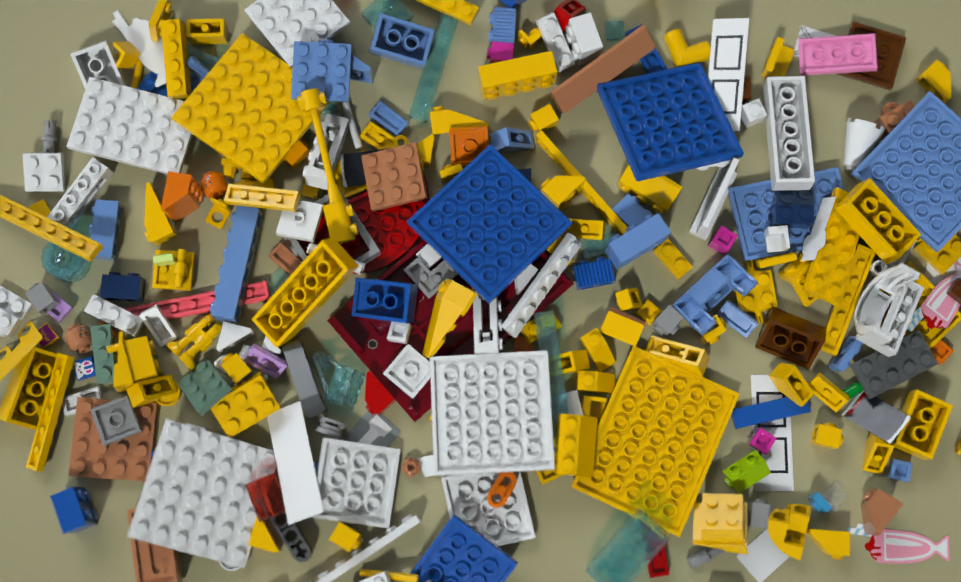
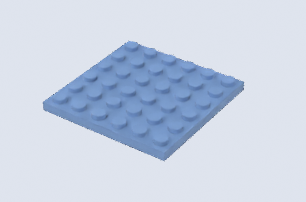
[851,91,961,252]

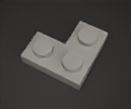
[404,258,458,299]

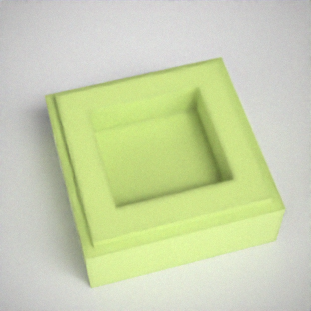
[153,253,177,266]

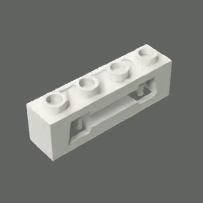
[303,113,349,190]
[47,157,114,229]
[473,289,503,354]

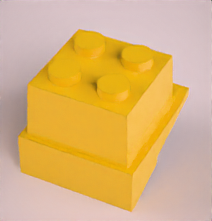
[106,331,161,393]
[692,493,748,554]

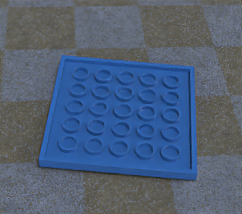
[597,63,744,182]
[407,145,573,304]

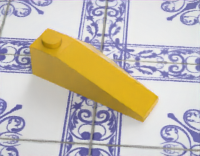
[422,279,477,359]

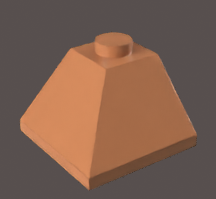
[860,489,903,535]

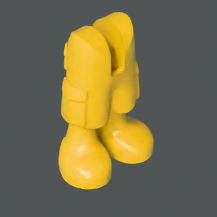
[166,314,223,370]

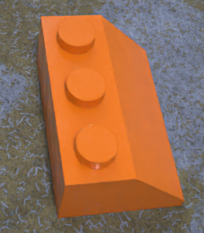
[161,171,205,222]

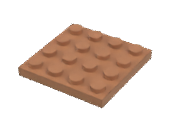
[68,397,158,481]

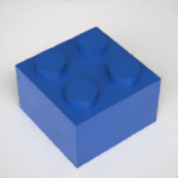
[50,487,98,534]

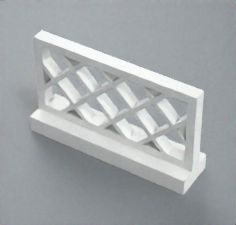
[688,158,739,241]

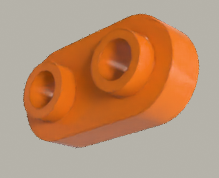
[487,472,517,508]

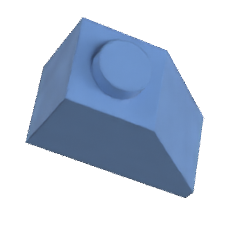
[490,127,535,154]

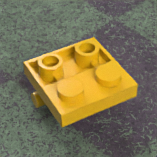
[152,249,195,291]

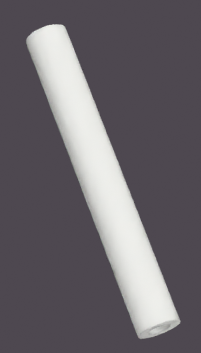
[341,102,363,150]

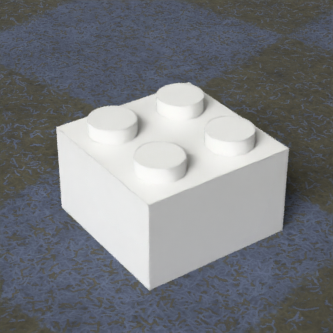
[565,12,603,66]

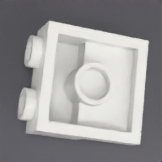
[0,285,33,338]

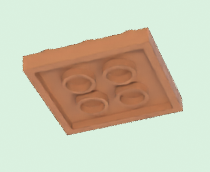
[361,142,428,212]

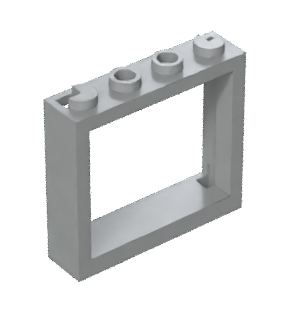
[284,188,381,264]

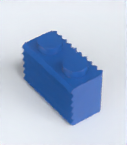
[572,257,616,291]

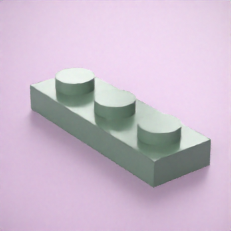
[90,324,116,384]

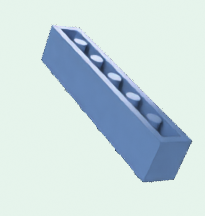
[210,205,263,323]

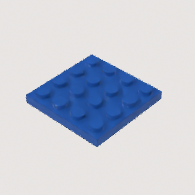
[410,514,518,582]

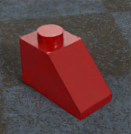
[554,0,586,33]
[365,371,396,417]

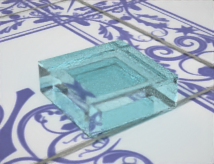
[604,21,624,41]

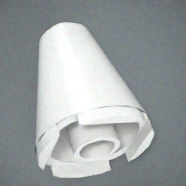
[843,118,885,172]

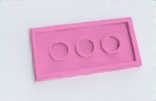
[798,33,877,76]

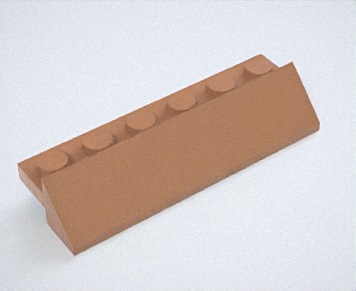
[551,24,656,114]

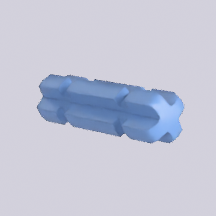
[186,56,211,78]

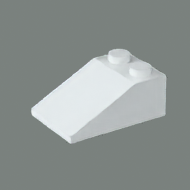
[70,39,126,89]

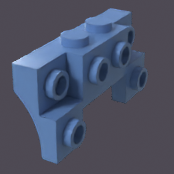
[672,254,758,336]

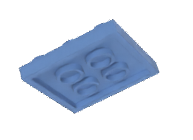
[291,41,352,102]

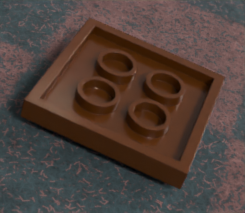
[837,21,907,90]

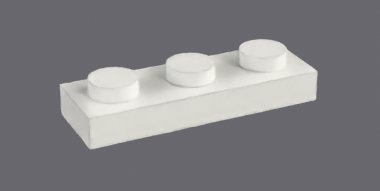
[536,12,575,72]
[84,294,144,338]

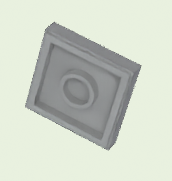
[90,395,142,446]

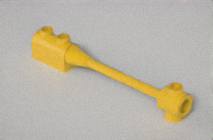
[297,88,358,244]

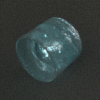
[41,242,91,283]

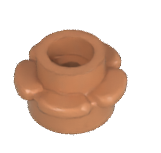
[402,458,421,477]

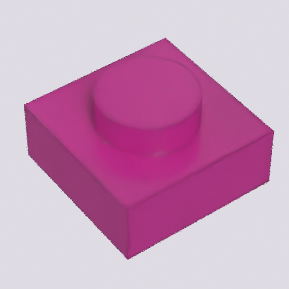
[749,428,777,455]

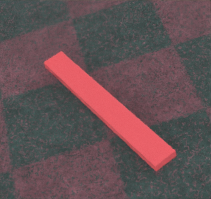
[119,280,271,330]

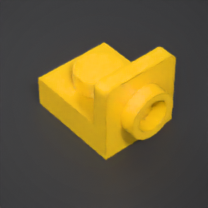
[518,27,543,51]

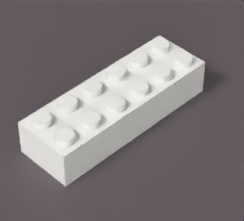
[763,76,815,191]

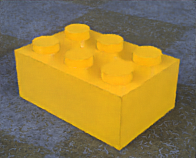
[211,371,281,438]
[894,389,953,460]

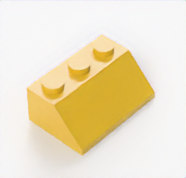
[617,165,682,214]
[540,176,586,212]
[554,414,598,477]

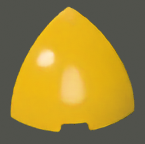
[768,504,811,560]

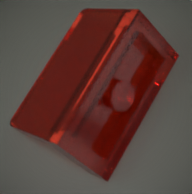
[245,474,286,522]

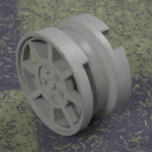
[316,416,347,440]

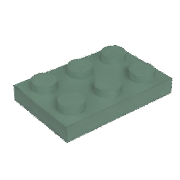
[178,358,232,416]

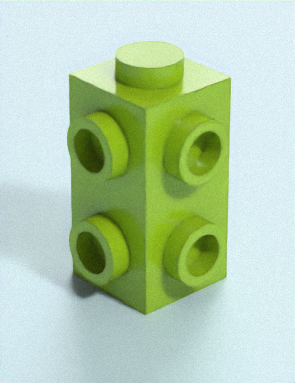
[723,450,771,494]

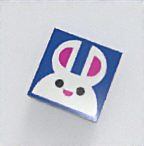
[73,356,96,381]

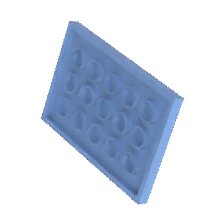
[728,167,844,262]

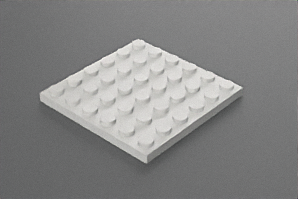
[430,350,555,476]
[127,419,277,568]

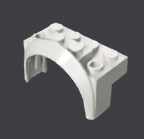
[854,263,924,357]

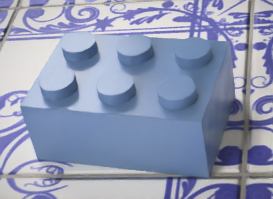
[368,13,434,69]
[605,213,671,270]

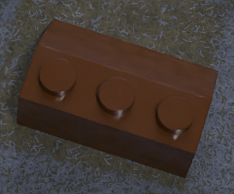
[755,306,826,369]

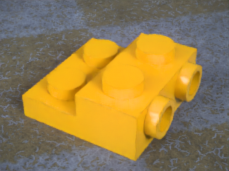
[914,232,961,275]

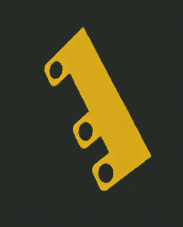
[0,321,43,381]

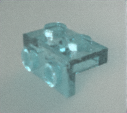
[324,364,365,410]

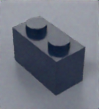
[770,204,815,228]
[100,272,145,302]

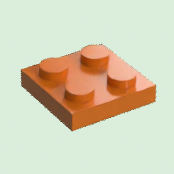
[449,126,488,166]

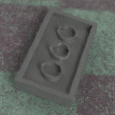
[850,330,938,399]

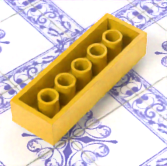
[252,237,359,348]

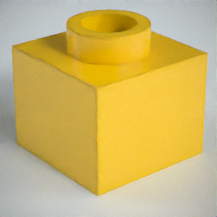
[615,288,643,311]

